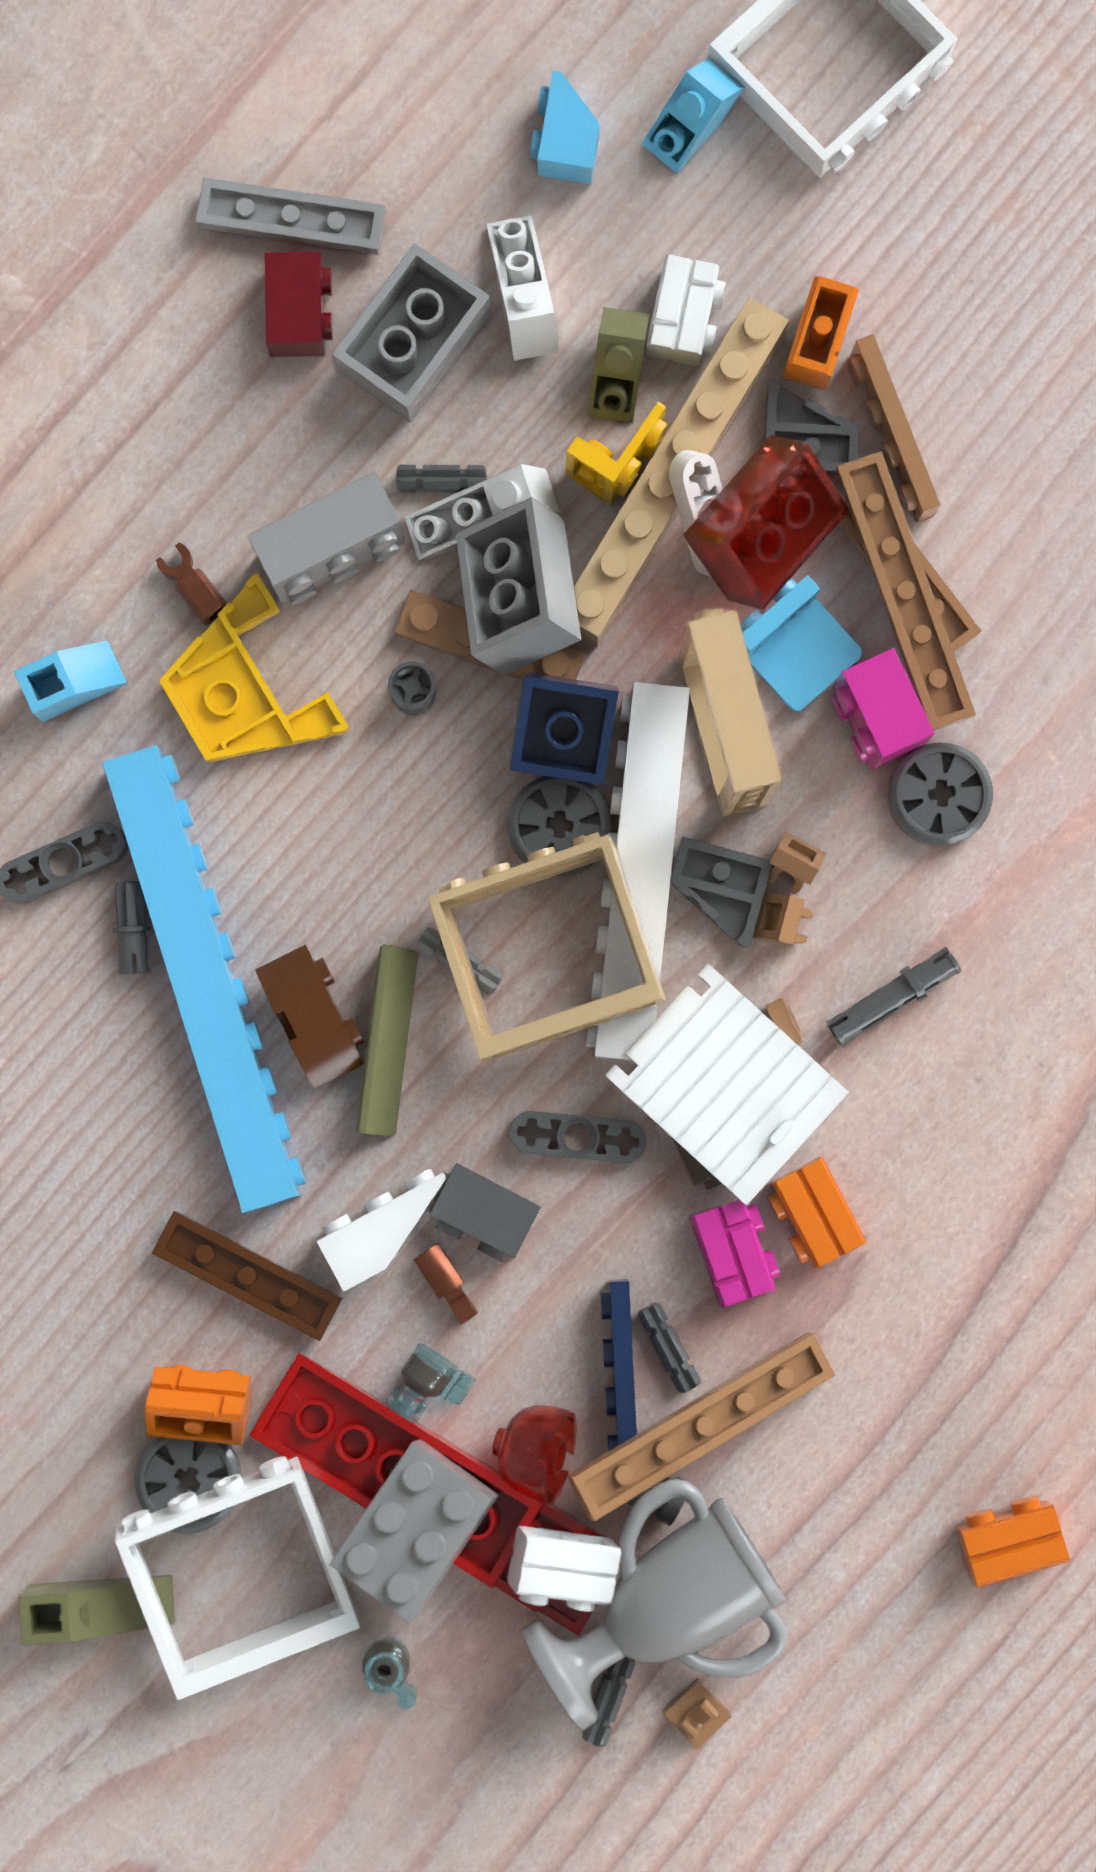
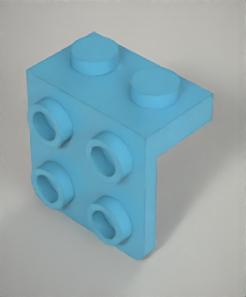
[740,575,862,712]

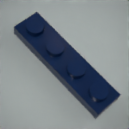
[600,1279,637,1451]

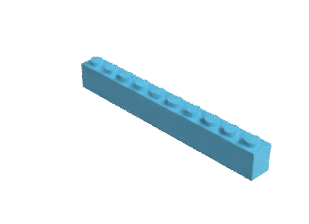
[102,745,306,1213]

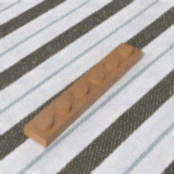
[835,451,976,731]
[567,1333,835,1521]

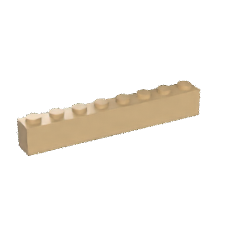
[574,297,789,647]

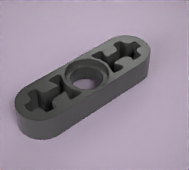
[0,822,128,904]
[510,1111,647,1163]

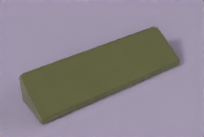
[357,944,418,1137]

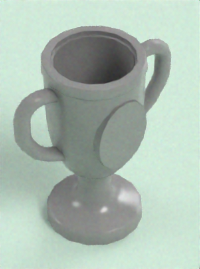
[522,1479,788,1730]

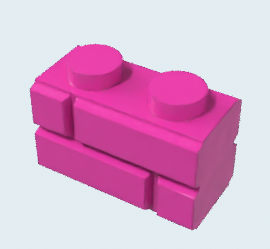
[689,1199,781,1307]

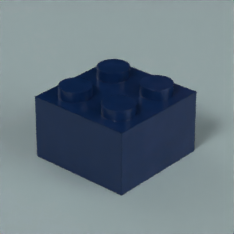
[509,671,619,785]

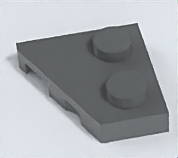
[763,379,859,476]
[670,836,772,949]

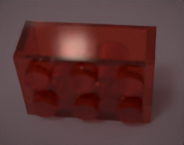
[683,435,850,610]

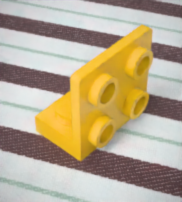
[565,402,668,506]

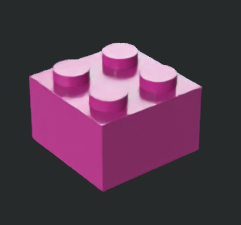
[830,648,935,771]

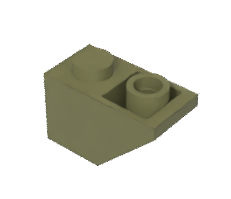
[588,307,649,422]

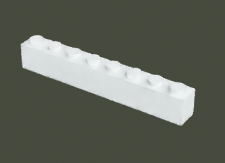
[586,682,690,1062]

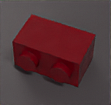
[265,251,333,357]

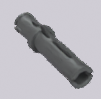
[826,946,962,1047]

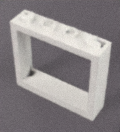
[708,0,958,178]
[115,1456,360,1701]

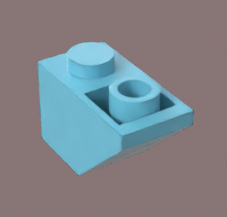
[642,58,744,173]
[530,70,600,184]
[14,641,128,722]

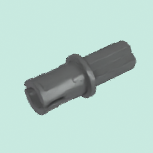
[113,881,151,975]

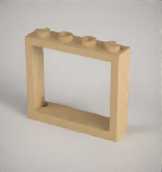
[678,608,782,818]
[428,832,667,1062]

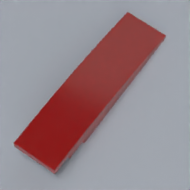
[249,1353,620,1636]

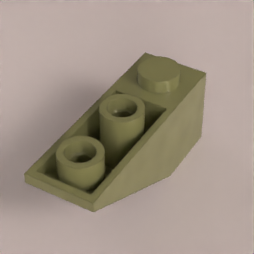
[19,1575,175,1645]

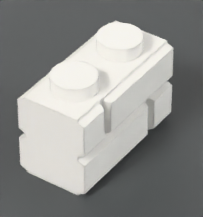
[645,254,726,366]
[507,1526,621,1611]

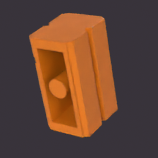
[782,276,859,390]
[767,1157,867,1268]
[145,1364,252,1445]
[956,1496,1070,1588]

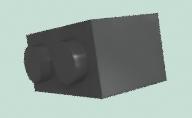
[430,1163,541,1262]

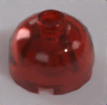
[492,1405,577,1504]

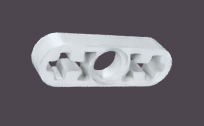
[669,450,740,580]

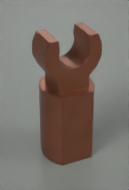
[156,542,227,625]
[413,1243,478,1325]

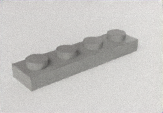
[196,177,386,255]

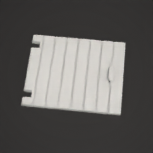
[605,964,849,1205]

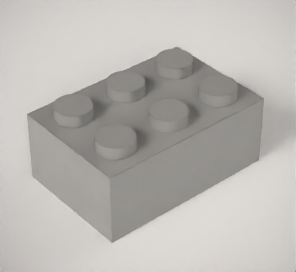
[332,243,491,423]
[247,471,405,605]
[456,497,582,675]
[329,1439,499,1623]

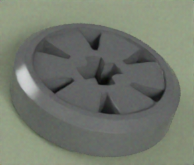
[888,742,993,847]
[508,776,611,878]
[135,1437,242,1534]

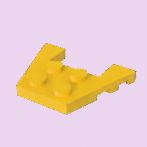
[159,573,350,763]

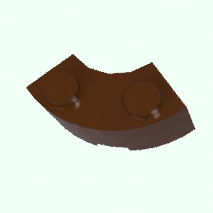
[255,944,365,1089]

